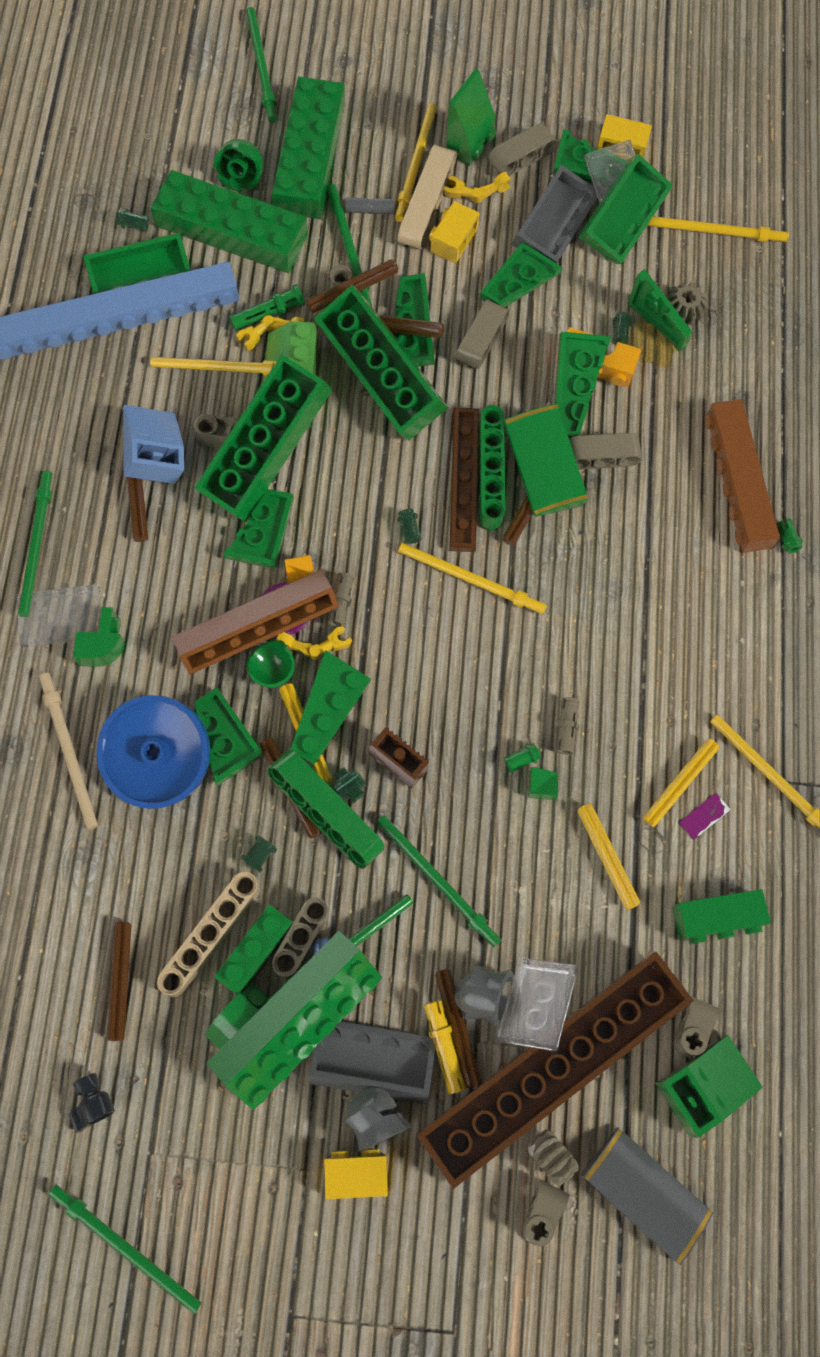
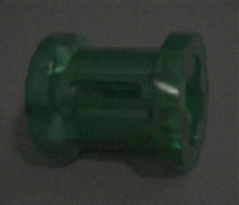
[240,835,277,873]

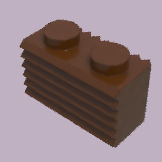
[369,727,429,789]

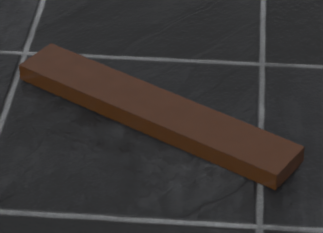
[449,407,479,552]

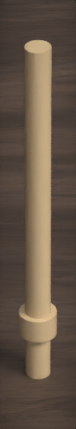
[39,673,98,830]

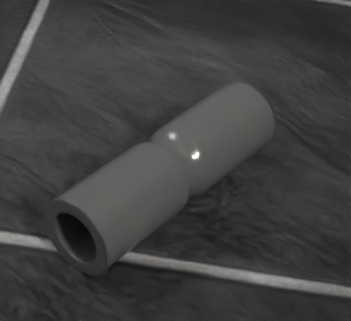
[346,197,394,214]

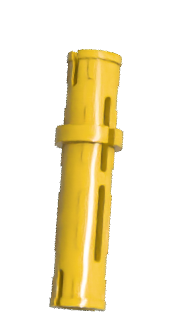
[423,999,466,1094]

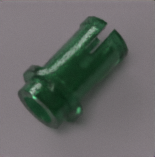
[117,208,150,233]
[613,312,633,345]
[397,509,422,544]

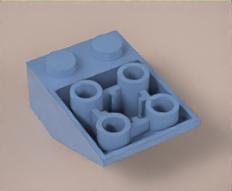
[123,405,184,484]

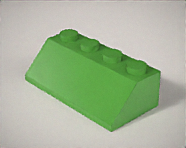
[264,321,318,428]

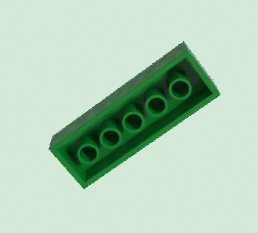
[272,76,345,220]
[150,170,308,274]
[314,285,449,441]
[194,354,332,522]
[206,931,382,1110]

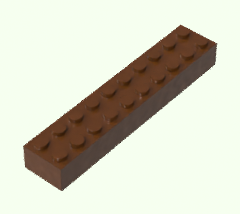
[416,952,694,1189]

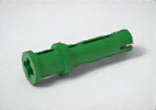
[229,284,305,331]

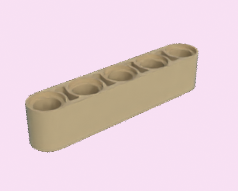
[397,145,457,249]
[157,872,260,997]

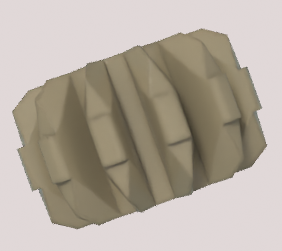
[666,282,708,326]
[527,1129,579,1186]

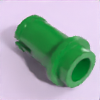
[776,518,803,554]
[503,743,541,773]

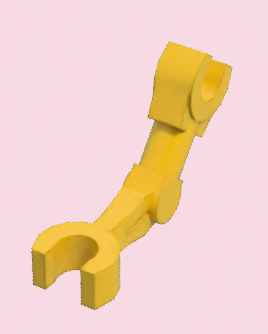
[444,172,511,203]
[236,315,305,351]
[276,626,352,660]

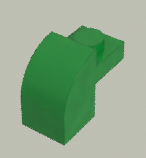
[73,607,125,667]
[204,983,269,1049]

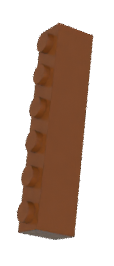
[705,399,780,553]
[172,569,339,675]

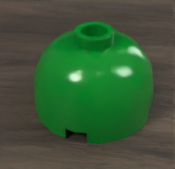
[213,139,264,192]

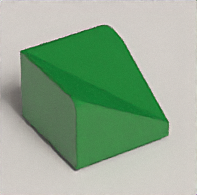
[528,767,558,801]

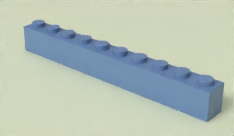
[0,262,239,360]

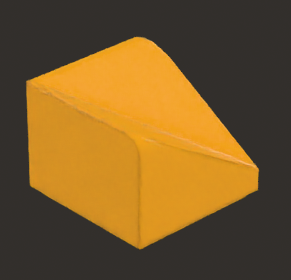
[284,555,314,583]

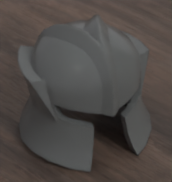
[455,965,514,1028]
[345,1087,413,1151]

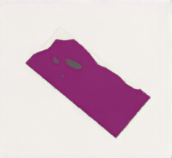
[679,793,731,840]

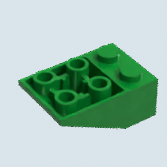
[655,1035,763,1138]

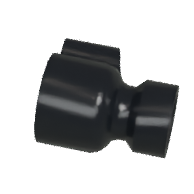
[69,1073,115,1133]

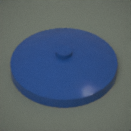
[96,695,210,809]

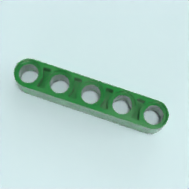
[479,405,505,531]
[267,750,385,869]

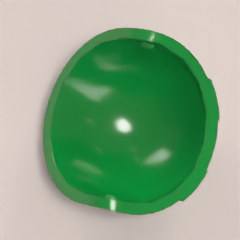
[246,640,295,688]

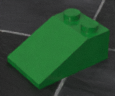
[446,69,496,166]

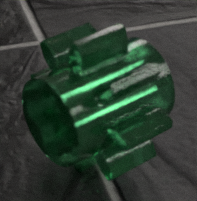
[331,767,366,803]

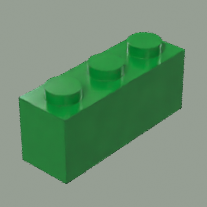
[672,889,771,945]
[214,904,293,995]

